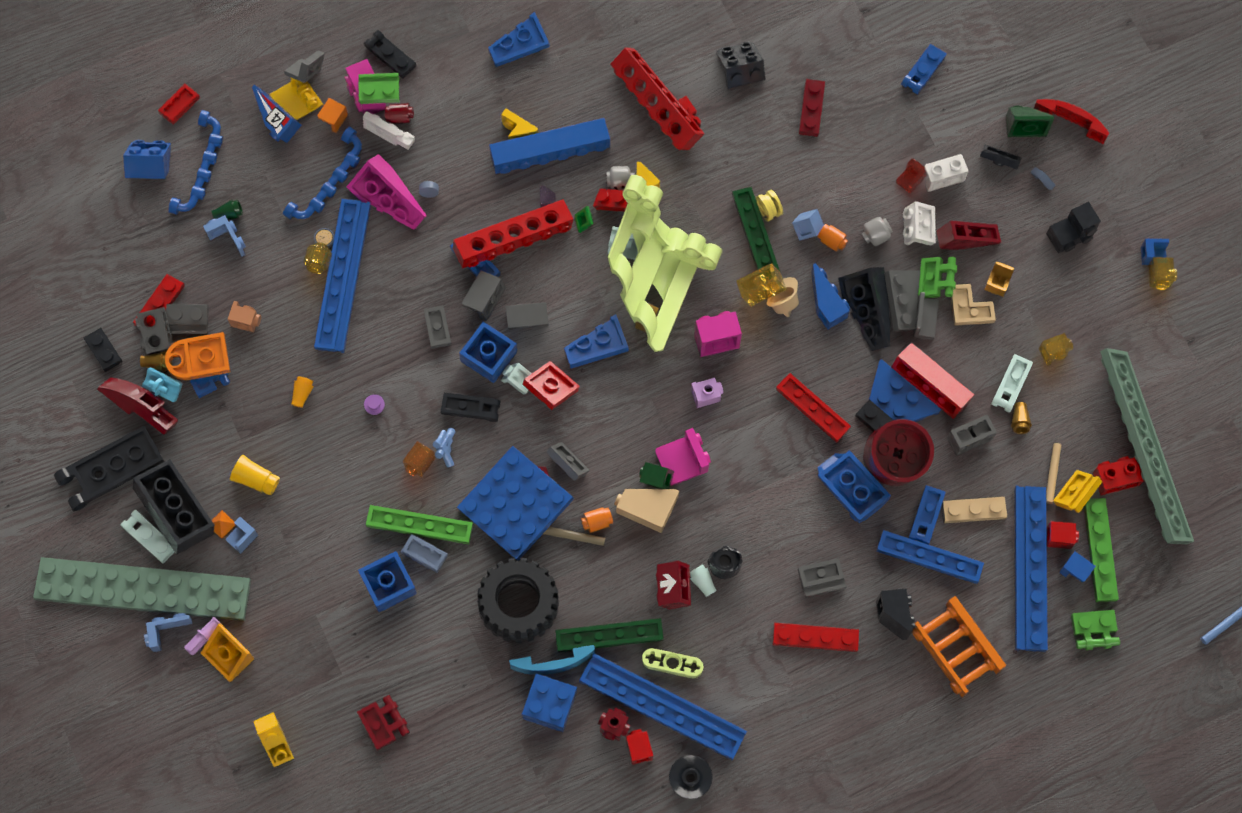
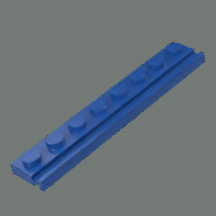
[314,199,371,353]
[1015,486,1048,652]
[579,653,747,760]

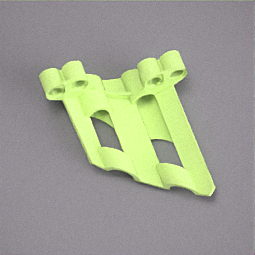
[608,175,722,352]

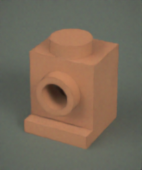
[228,301,261,332]

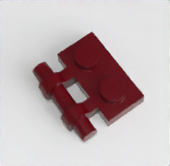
[357,695,410,751]

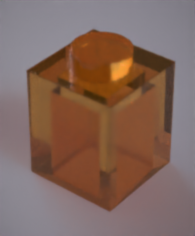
[403,441,436,478]

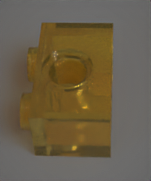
[736,263,787,307]

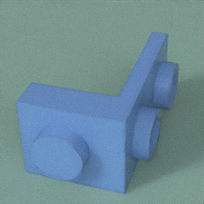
[203,215,246,256]
[144,613,192,652]

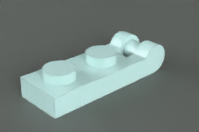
[991,354,1033,413]
[120,510,174,564]

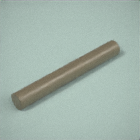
[543,527,605,546]

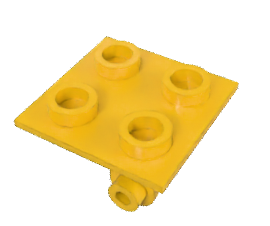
[270,77,323,120]

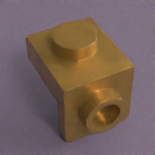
[985,262,1014,297]

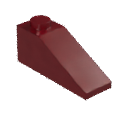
[936,221,1001,250]

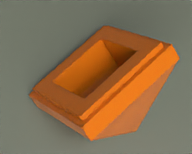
[212,510,236,539]

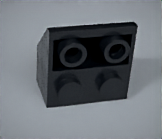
[876,588,915,640]

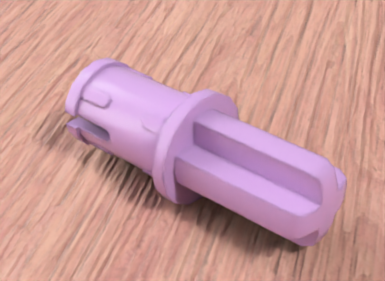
[184,617,220,655]

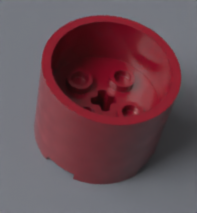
[863,419,934,487]

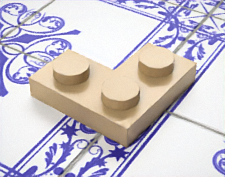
[951,284,996,326]

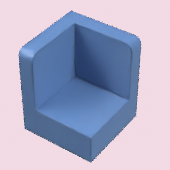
[792,209,824,241]
[226,517,258,554]

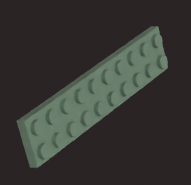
[1100,348,1194,544]
[33,557,251,621]

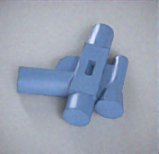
[433,428,455,467]

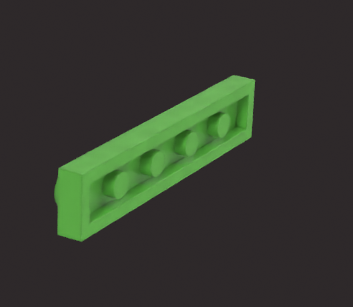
[1084,498,1119,602]
[366,505,473,544]

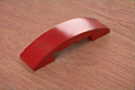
[1033,99,1109,145]

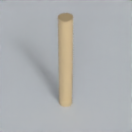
[1046,443,1061,504]

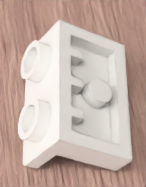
[924,154,968,192]
[903,201,936,246]

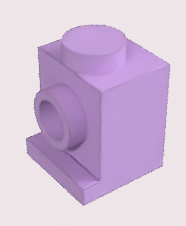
[691,378,724,408]

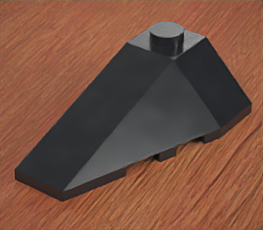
[838,267,890,351]

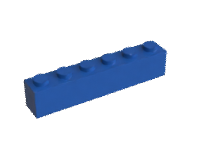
[489,118,610,174]

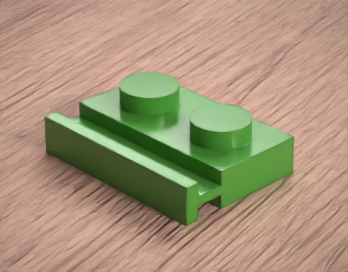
[359,73,399,104]

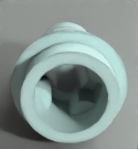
[690,564,717,597]

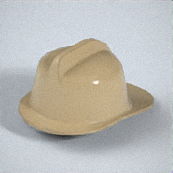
[767,277,799,317]

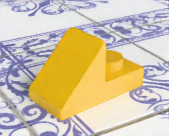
[501,108,538,140]

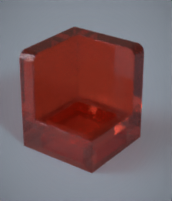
[896,158,927,194]

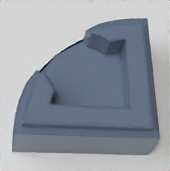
[1031,167,1056,190]

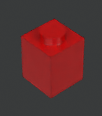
[1047,521,1079,549]
[626,729,653,765]

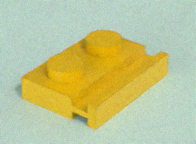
[1053,470,1102,513]

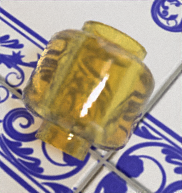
[303,242,332,274]

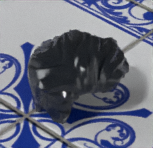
[707,546,743,580]

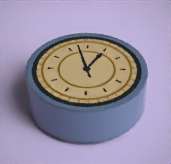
[314,228,334,249]

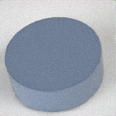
[419,181,439,198]

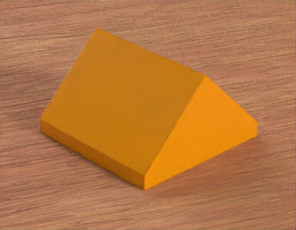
[201,623,254,682]

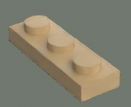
[942,497,1007,523]

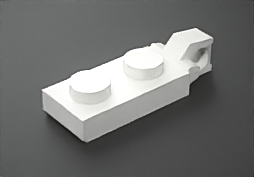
[363,112,415,150]

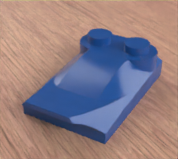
[817,450,891,523]

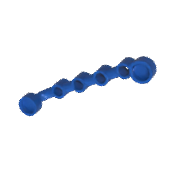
[168,110,223,215]
[283,126,362,219]

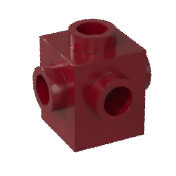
[598,708,631,741]

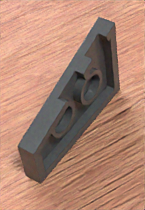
[884,271,920,331]

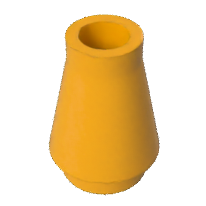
[291,376,314,408]

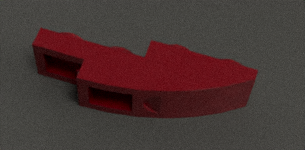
[97,377,178,435]

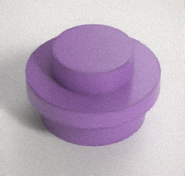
[364,395,385,415]

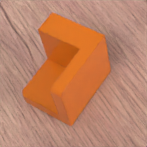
[317,98,348,133]

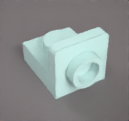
[501,363,532,394]

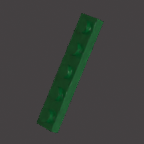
[732,187,781,283]
[555,618,664,653]

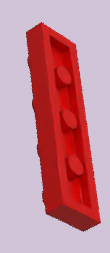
[776,373,851,443]
[773,623,859,652]

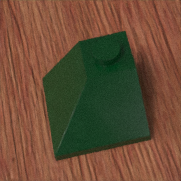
[1006,105,1054,137]

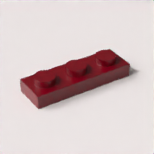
[799,79,825,137]

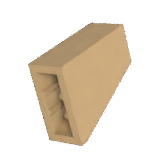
[614,489,679,533]

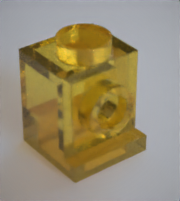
[1039,333,1073,366]

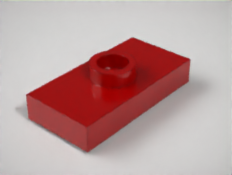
[158,84,200,125]

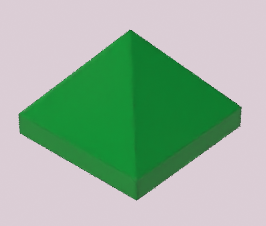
[574,206,594,233]

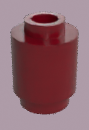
[385,103,414,124]

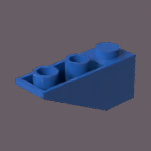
[811,263,850,330]

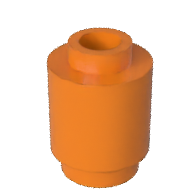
[817,224,848,252]
[581,507,613,533]

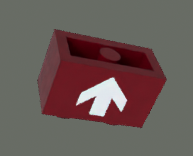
[656,561,691,610]

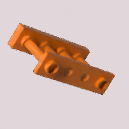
[912,596,1006,697]

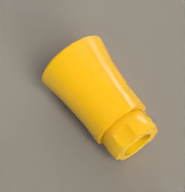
[230,455,280,495]

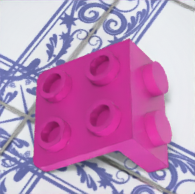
[655,428,711,486]

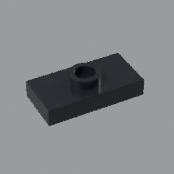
[980,144,1021,170]

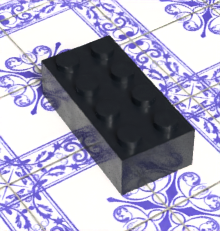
[133,459,215,555]

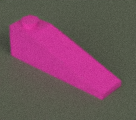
[347,154,427,230]

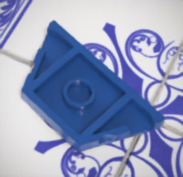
[869,359,941,422]

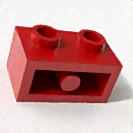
[1093,456,1144,496]

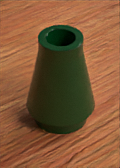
[212,199,243,220]

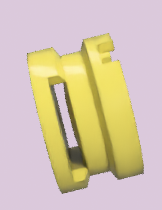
[756,190,783,222]

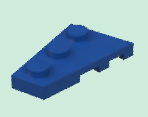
[488,12,550,67]
[564,314,629,369]

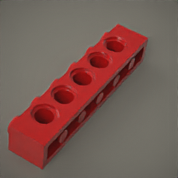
[610,48,705,150]
[453,199,573,269]

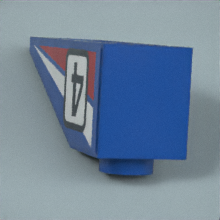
[252,85,302,143]

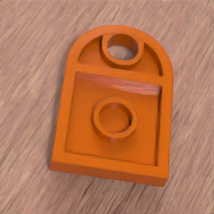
[165,332,231,380]

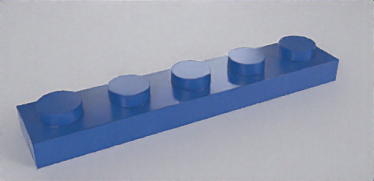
[876,530,984,584]

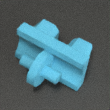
[142,367,183,402]

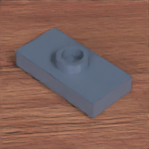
[401,534,448,573]

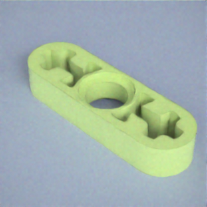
[642,648,703,678]

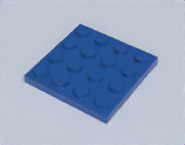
[457,446,574,561]

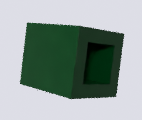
[639,462,674,489]

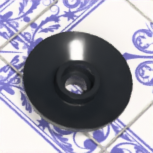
[669,755,713,799]

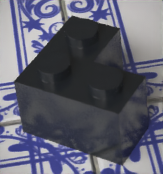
[1046,201,1101,253]

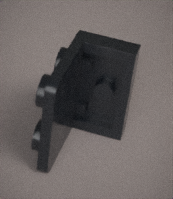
[717,42,766,89]

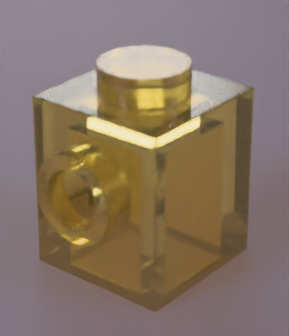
[1149,257,1177,290]

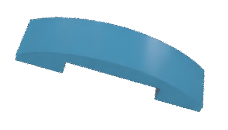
[509,645,595,675]

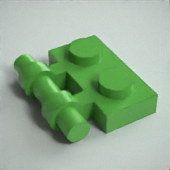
[918,257,957,298]
[1071,610,1120,650]

